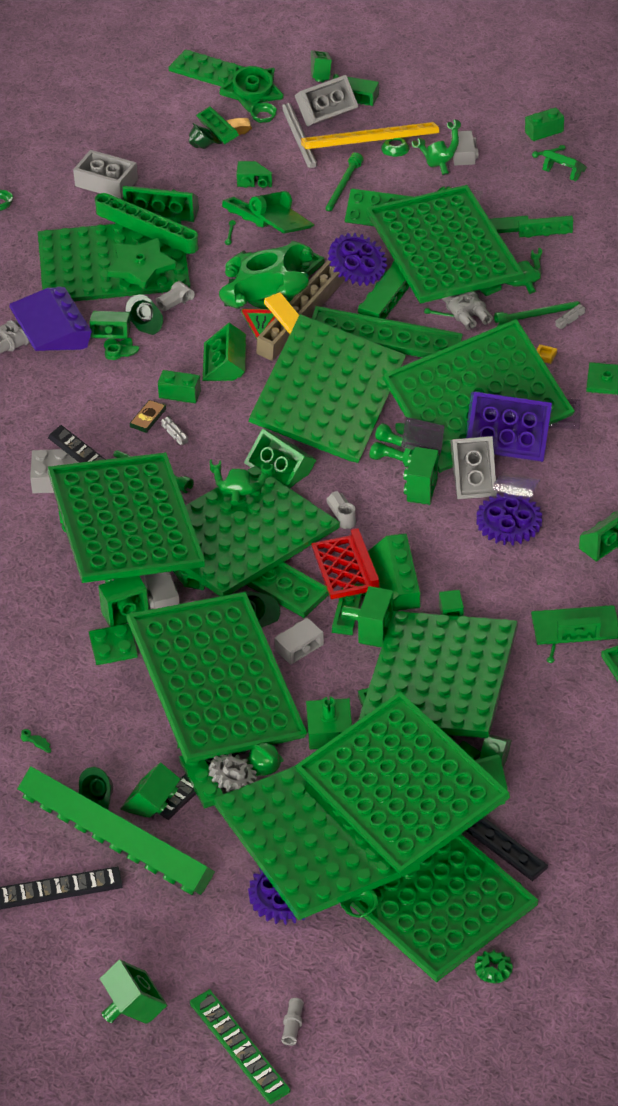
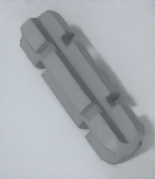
[555,304,585,329]
[161,417,188,445]

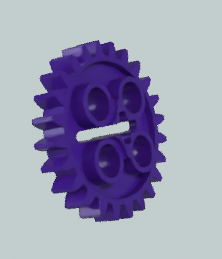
[328,233,387,286]
[476,492,542,545]
[248,868,305,925]

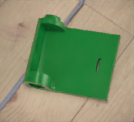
[249,191,315,234]

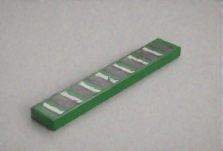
[190,989,290,1104]

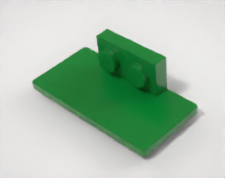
[345,189,413,226]
[531,605,618,645]

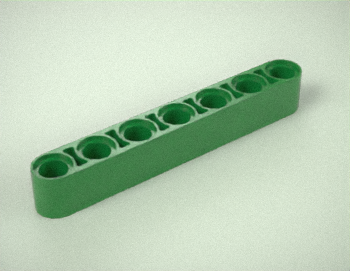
[95,193,199,254]

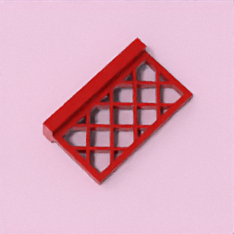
[311,528,379,600]

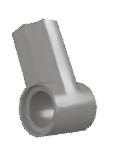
[156,281,195,311]
[327,491,356,529]

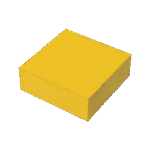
[537,344,557,364]

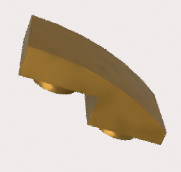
[226,118,252,135]

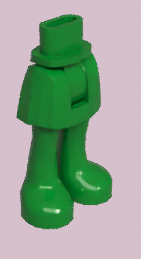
[369,423,440,468]

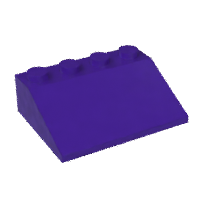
[9,287,92,351]
[466,392,552,462]

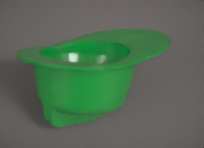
[246,743,284,776]

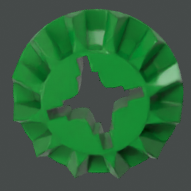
[475,949,513,983]

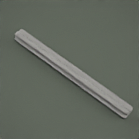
[282,103,317,168]

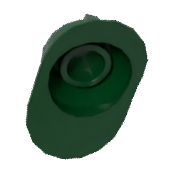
[188,123,222,149]
[126,294,163,335]
[245,591,280,628]
[78,767,114,810]

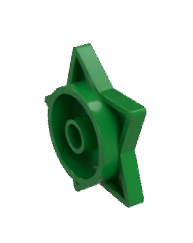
[219,64,284,112]
[107,238,176,288]

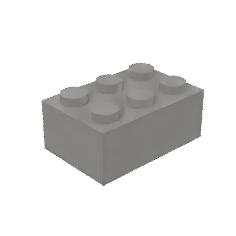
[295,75,358,127]
[73,150,138,199]
[30,449,79,494]

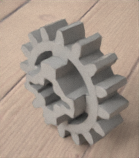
[209,754,257,792]

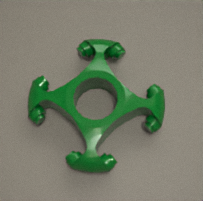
[219,241,314,309]

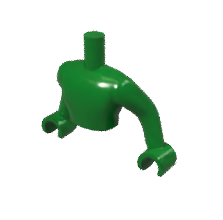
[412,119,461,175]
[505,248,542,294]
[209,459,273,505]

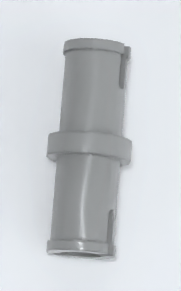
[281,998,304,1046]

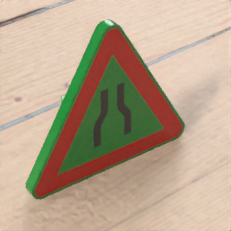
[241,309,275,339]

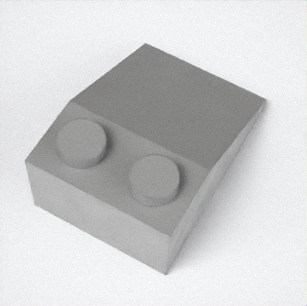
[450,436,497,499]

